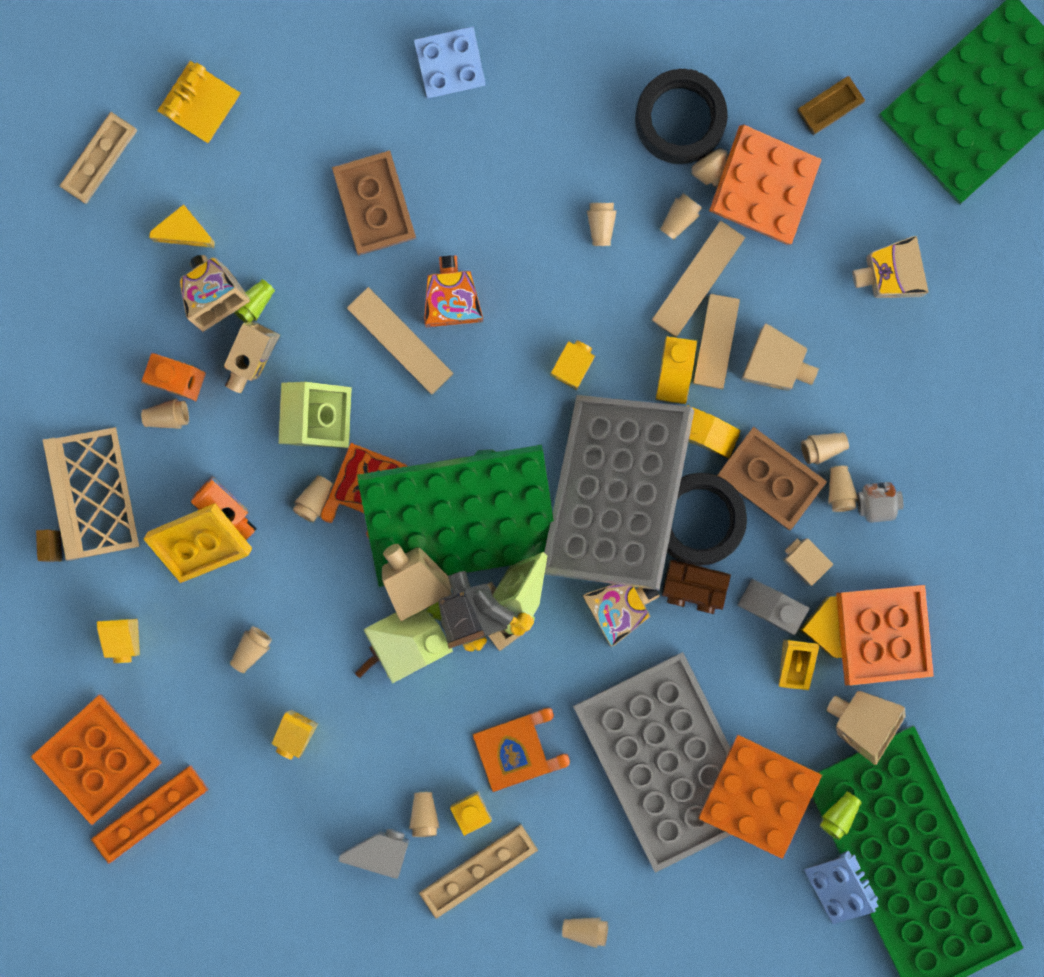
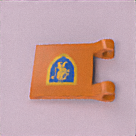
[473,707,570,792]

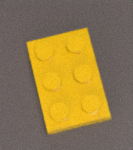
[143,503,252,583]

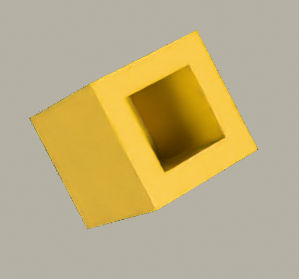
[550,340,595,390]
[450,791,492,836]

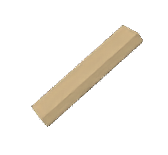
[652,220,746,338]
[347,287,454,395]
[419,824,538,919]

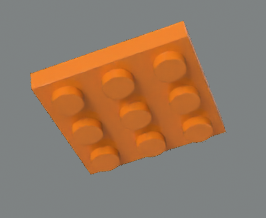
[709,125,822,245]
[836,585,934,685]
[31,694,162,825]
[698,734,822,859]

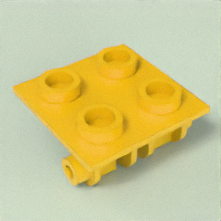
[157,61,241,143]

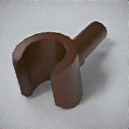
[355,646,380,678]

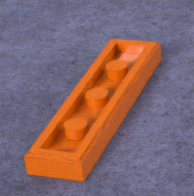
[91,765,209,864]

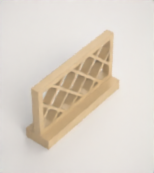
[43,427,139,561]

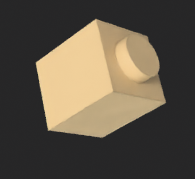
[783,538,834,586]

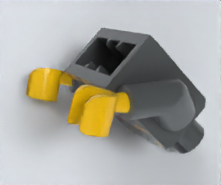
[439,571,534,652]

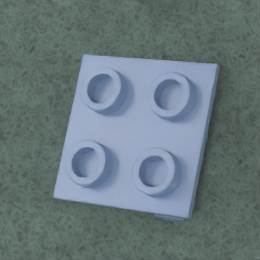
[414,26,486,99]
[804,850,878,924]

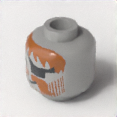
[857,482,903,523]

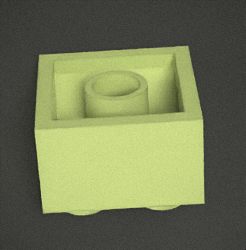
[278,382,352,448]

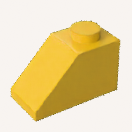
[655,336,697,404]
[686,405,741,459]
[97,619,140,663]
[271,710,318,760]

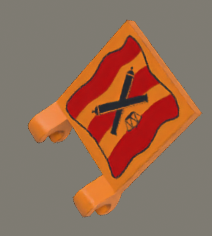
[321,443,407,539]

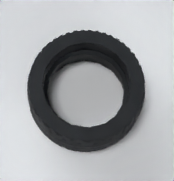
[635,68,728,164]
[667,473,747,566]

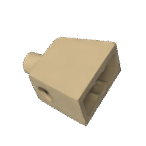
[741,323,819,391]
[382,544,452,621]
[827,691,906,765]

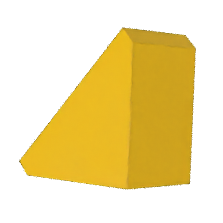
[149,204,215,248]
[799,596,842,658]
[779,640,819,690]

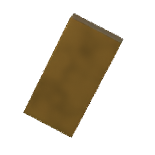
[797,76,865,136]
[36,529,62,562]

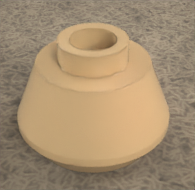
[691,148,728,187]

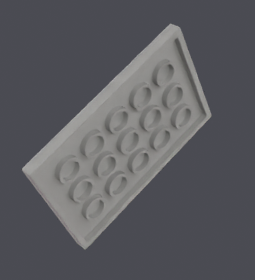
[544,395,694,590]
[573,652,731,873]

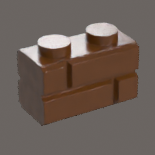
[661,560,731,614]

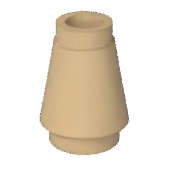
[660,193,702,240]
[587,203,617,246]
[141,399,189,429]
[801,432,849,465]
[828,466,859,512]
[293,475,333,523]
[230,626,272,673]
[409,792,440,837]
[562,917,608,948]

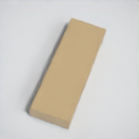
[60,112,137,204]
[693,294,740,390]

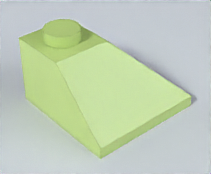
[493,552,547,635]
[363,609,453,684]

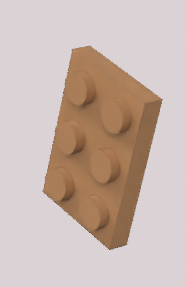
[332,150,416,256]
[716,427,827,531]

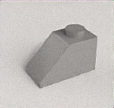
[737,579,809,635]
[338,829,410,879]

